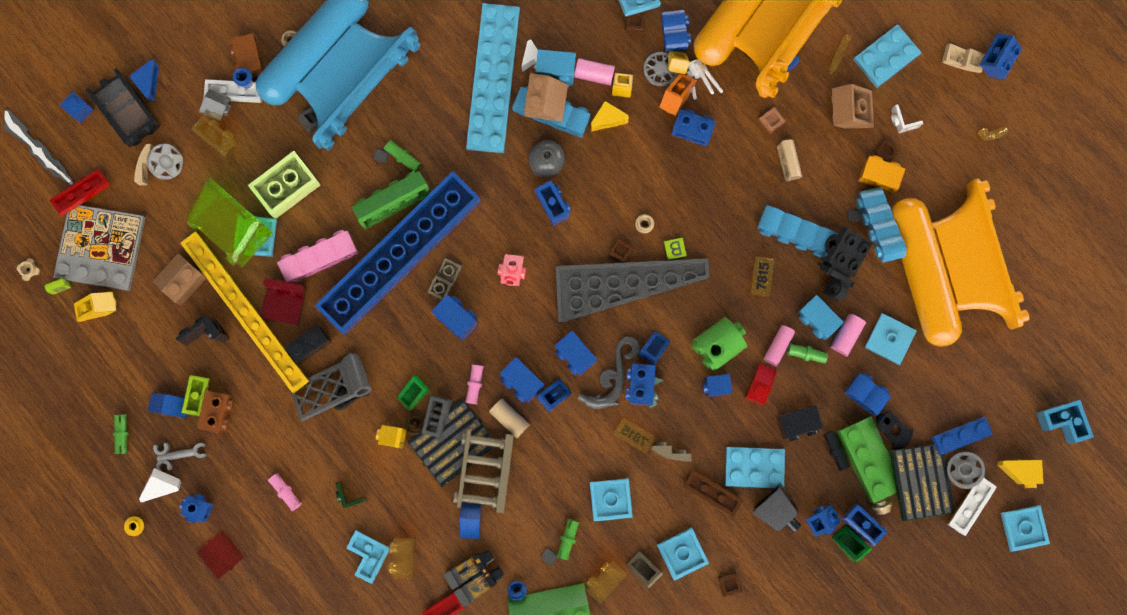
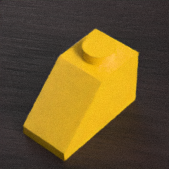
[74,292,116,322]
[376,425,406,449]
[997,460,1044,488]

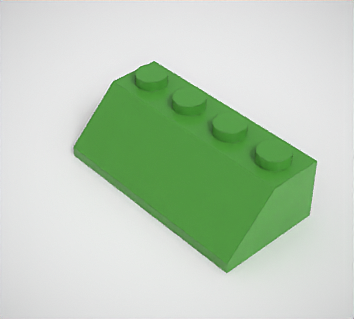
[352,171,431,230]
[836,416,897,503]
[507,583,590,615]

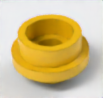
[124,516,144,536]

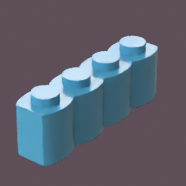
[512,86,591,138]
[856,187,907,263]
[757,205,838,258]

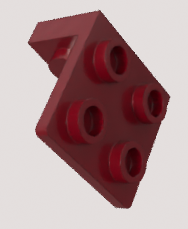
[260,278,307,326]

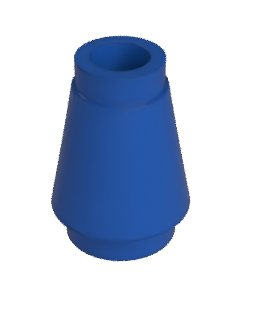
[233,68,253,89]

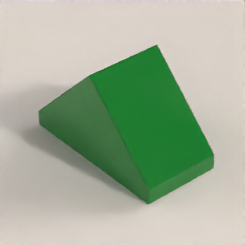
[397,375,431,411]
[832,525,872,563]

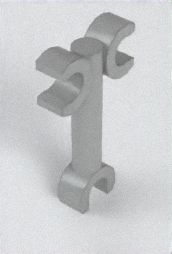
[153,443,207,471]

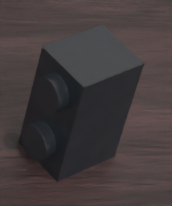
[285,325,331,365]
[777,405,824,442]

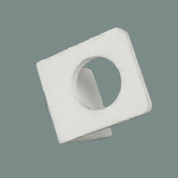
[891,104,923,133]

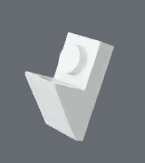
[522,39,538,72]

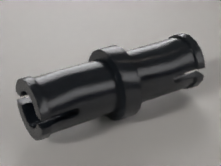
[823,430,850,471]

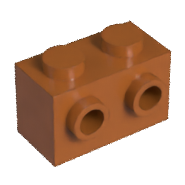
[230,33,264,77]
[197,390,234,434]

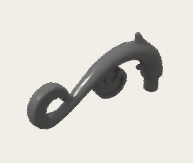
[578,336,640,409]

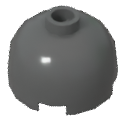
[528,140,565,178]

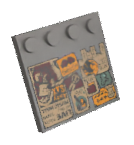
[53,205,146,291]

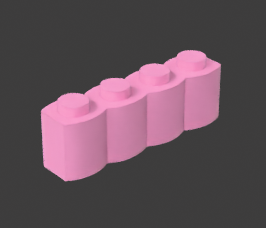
[277,230,359,284]

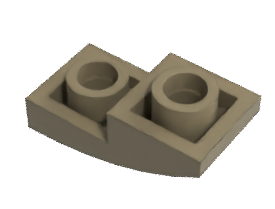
[427,257,463,300]
[651,442,691,462]

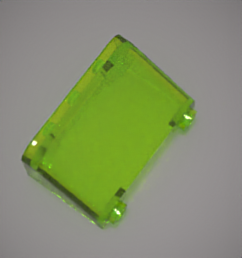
[186,178,273,267]

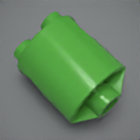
[690,317,747,371]

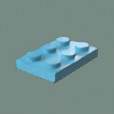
[853,24,921,88]
[725,447,785,488]

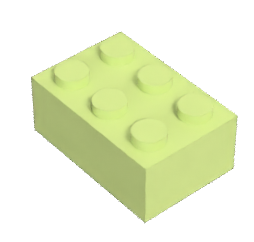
[248,151,320,219]

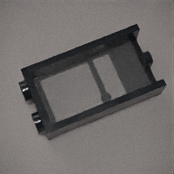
[85,68,161,147]

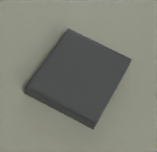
[373,149,389,163]
[847,210,862,222]
[540,548,558,566]

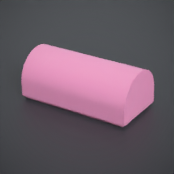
[574,58,615,86]
[830,314,866,357]
[763,325,795,367]

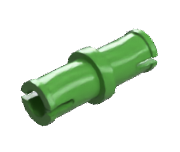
[384,140,421,171]
[787,343,828,364]
[112,414,129,454]
[556,519,580,560]

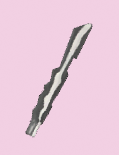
[4,109,74,186]

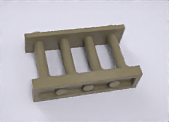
[453,429,514,513]

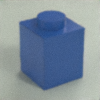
[60,92,94,123]
[702,374,732,397]

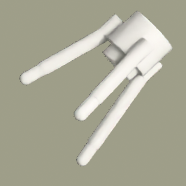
[686,59,723,100]

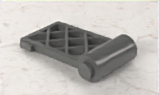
[290,353,372,422]

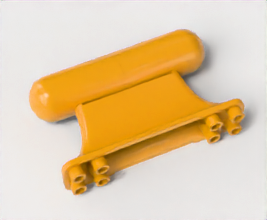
[693,0,842,98]
[891,178,1029,346]

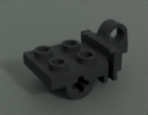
[817,227,872,302]

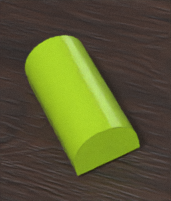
[182,375,210,416]

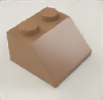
[524,73,568,122]
[831,84,874,129]
[153,253,207,306]

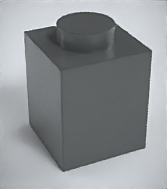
[199,89,231,121]

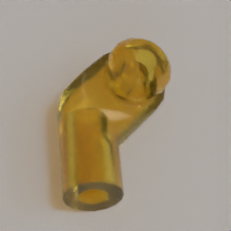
[978,126,1008,141]

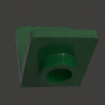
[336,482,367,508]

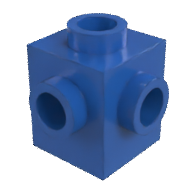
[180,493,214,523]
[806,505,841,537]

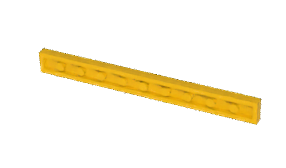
[181,231,309,393]

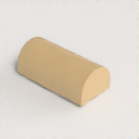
[777,139,802,182]
[489,398,530,438]

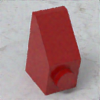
[744,363,777,406]

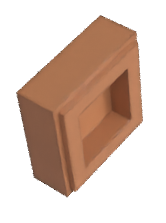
[759,107,786,134]

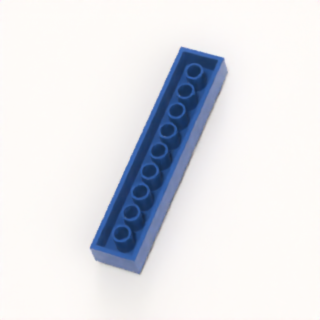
[315,171,481,335]

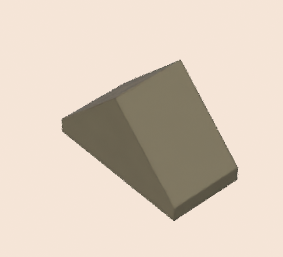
[626,551,663,588]

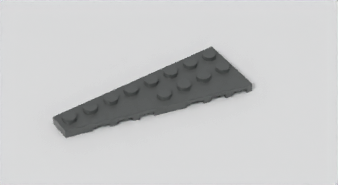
[556,259,709,323]

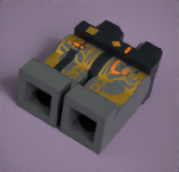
[443,551,504,607]

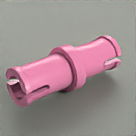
[465,364,484,404]
[268,473,302,511]

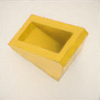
[591,101,629,132]

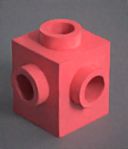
[498,254,526,286]

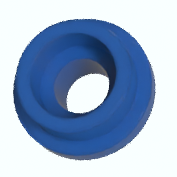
[507,581,527,600]

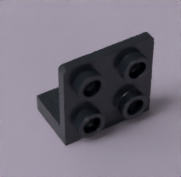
[175,316,230,345]

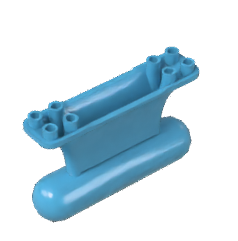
[256,0,421,151]

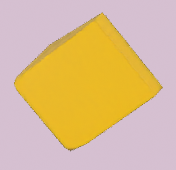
[668,50,690,74]
[612,73,633,98]

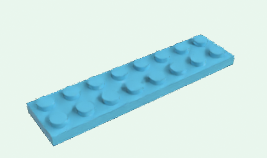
[466,3,520,153]

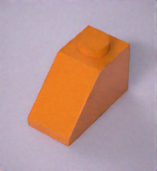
[659,73,697,116]

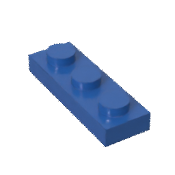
[931,417,993,455]

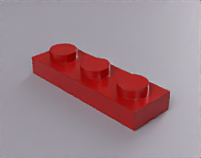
[49,169,110,217]

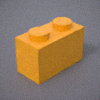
[858,155,905,194]

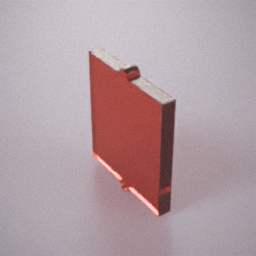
[197,531,244,579]

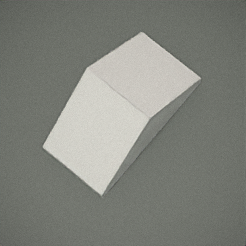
[139,468,181,502]

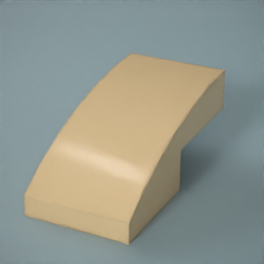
[942,43,985,73]
[134,144,156,185]

